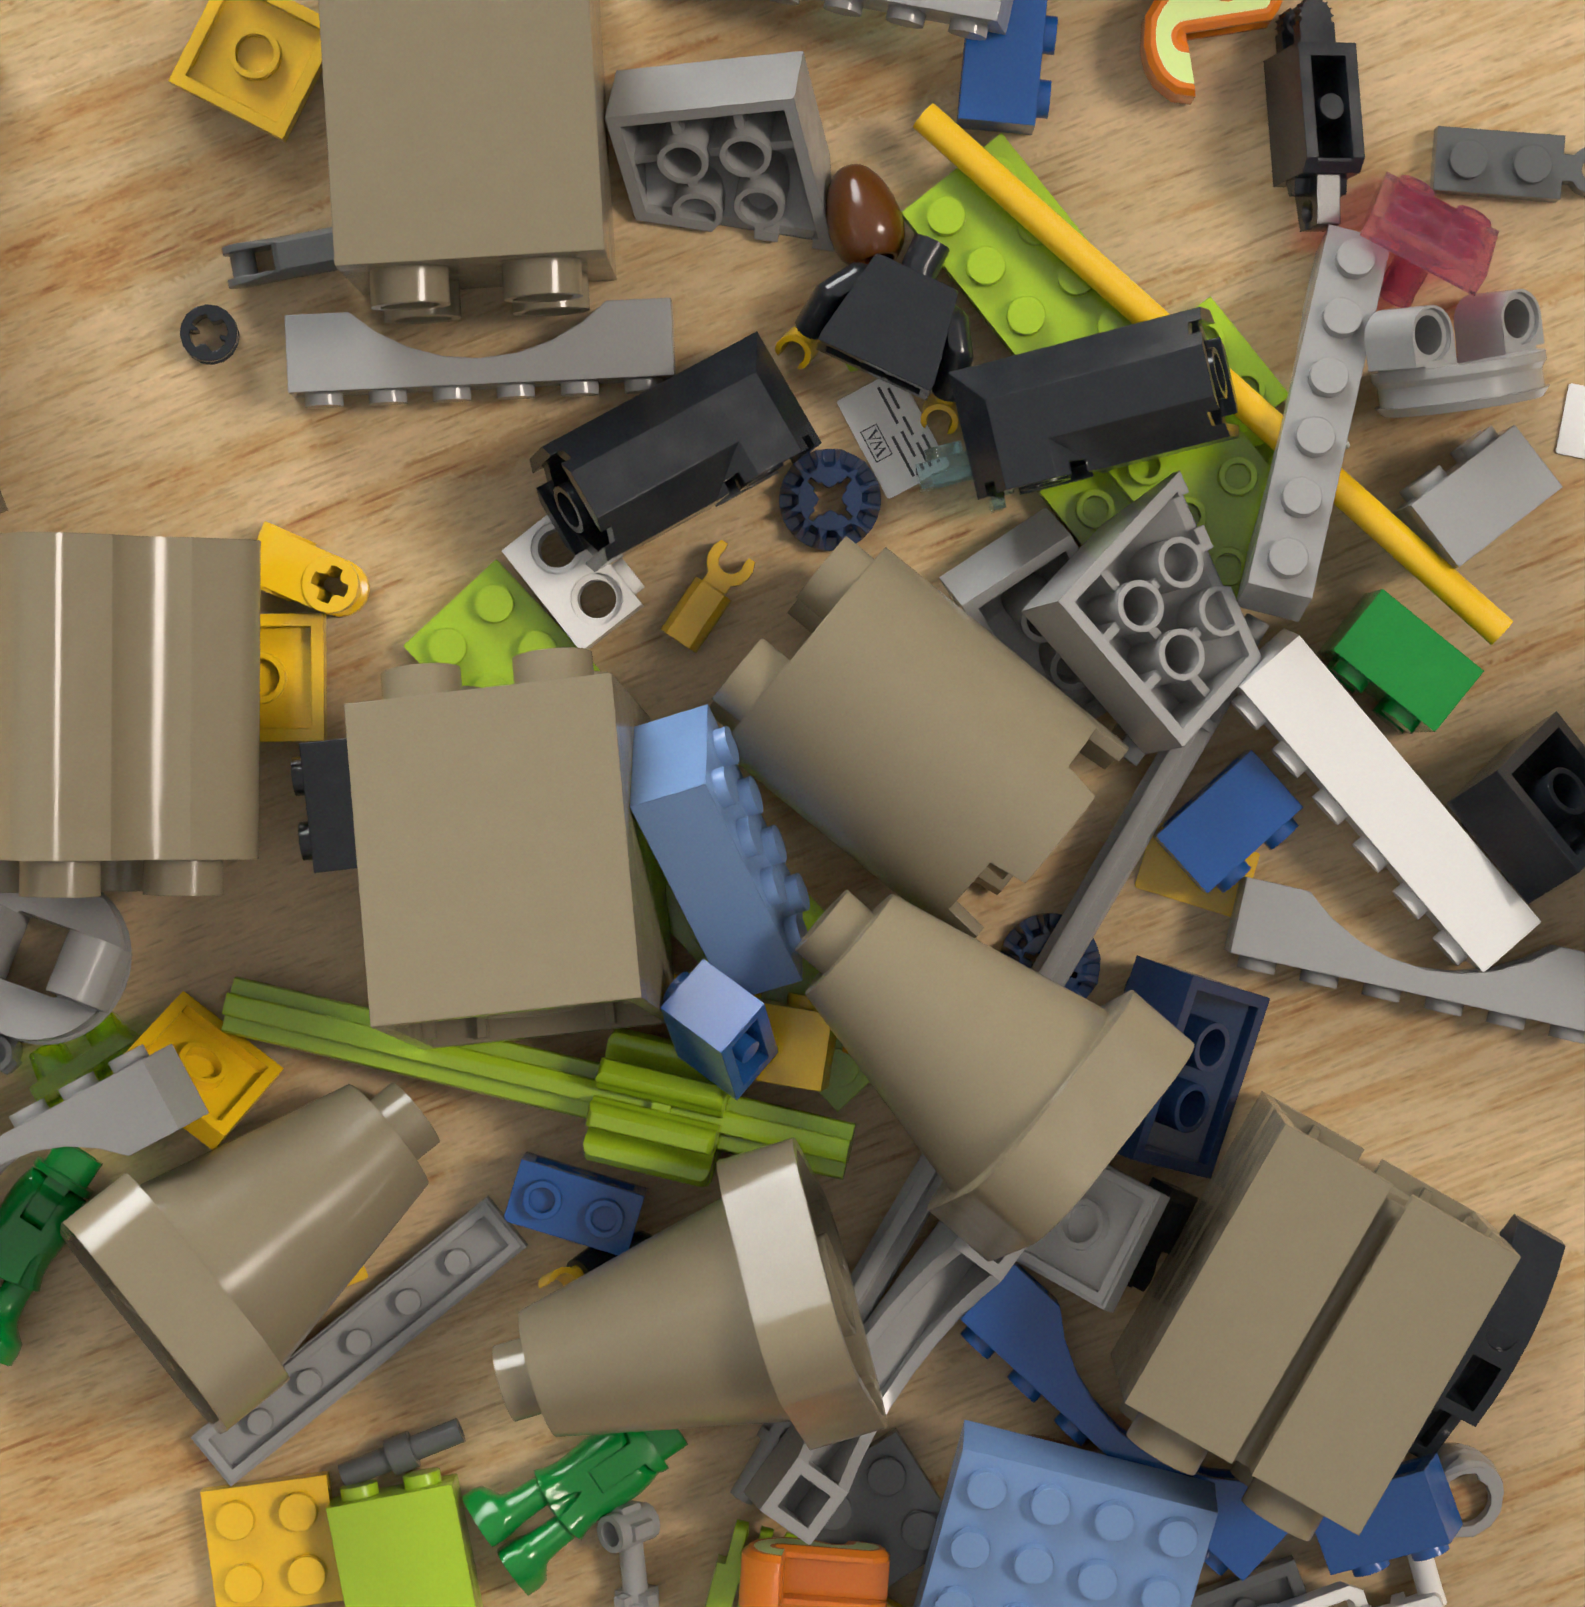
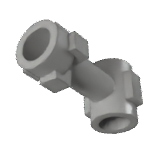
[597,1500,660,1607]

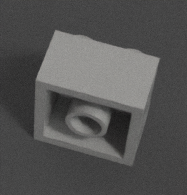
[1393,425,1562,568]

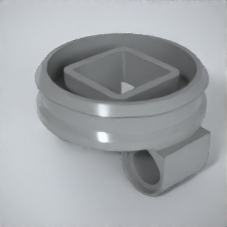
[1365,289,1550,418]
[0,891,132,1045]

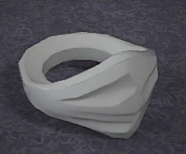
[1437,1443,1504,1537]

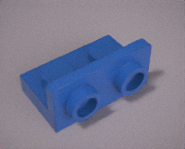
[504,1151,648,1255]

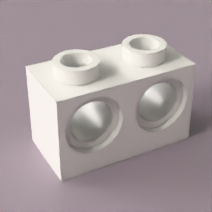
[501,515,645,650]

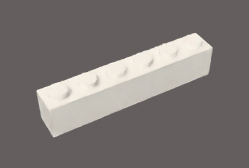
[1231,628,1541,972]

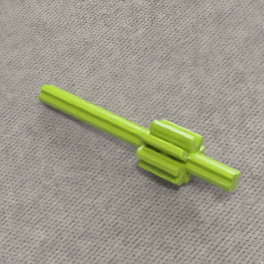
[221,976,856,1187]

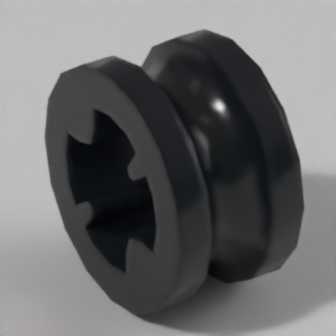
[180,304,239,365]

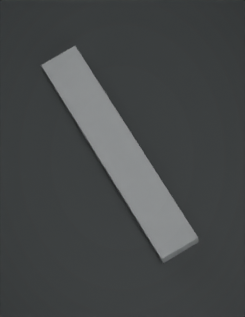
[191,1196,528,1486]

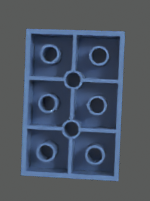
[913,1419,1218,1607]

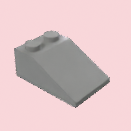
[939,507,1107,719]

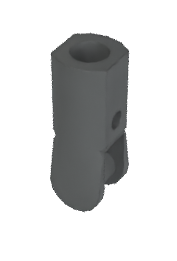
[222,227,338,289]

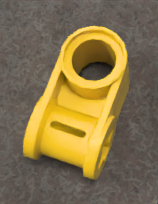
[256,521,370,617]

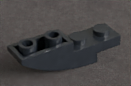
[1408,1214,1566,1457]

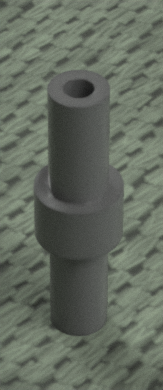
[338,1418,466,1486]

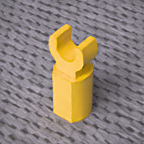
[660,540,755,653]

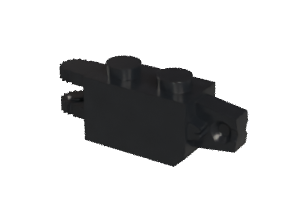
[1263,0,1365,232]

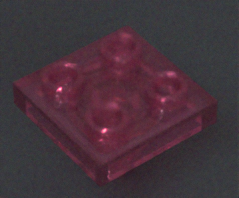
[1360,172,1499,308]

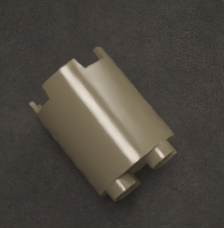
[709,536,1129,938]

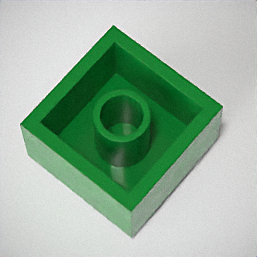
[1317,589,1484,734]

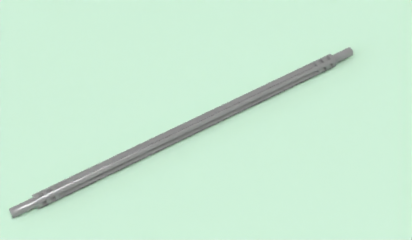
[731,613,1269,1505]

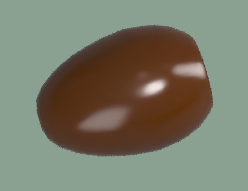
[826,164,905,265]

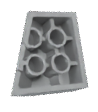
[605,51,835,252]
[1022,471,1262,754]

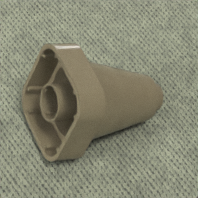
[795,890,1194,1262]
[60,1082,440,1434]
[492,1137,887,1450]

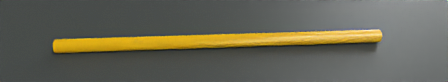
[912,103,1513,645]

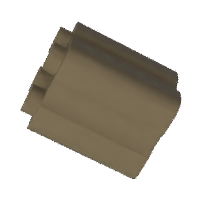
[0,532,261,898]

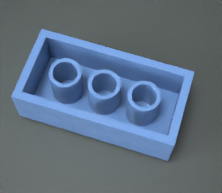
[630,704,810,995]

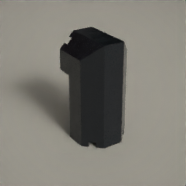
[949,307,1239,501]
[529,331,822,572]

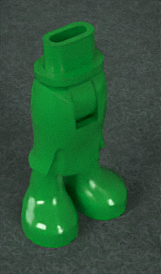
[0,1147,103,1366]
[462,1429,688,1596]

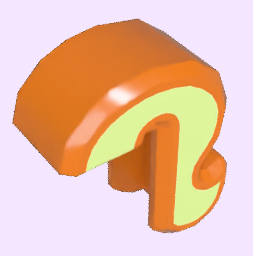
[1140,0,1283,105]
[738,1537,890,1607]

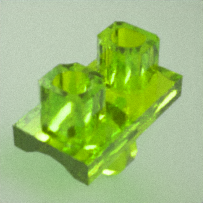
[29,1011,141,1108]

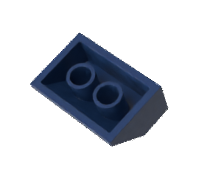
[1117,955,1270,1179]

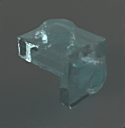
[914,441,1014,514]

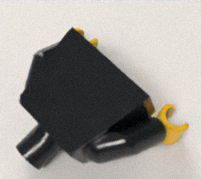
[775,234,974,434]

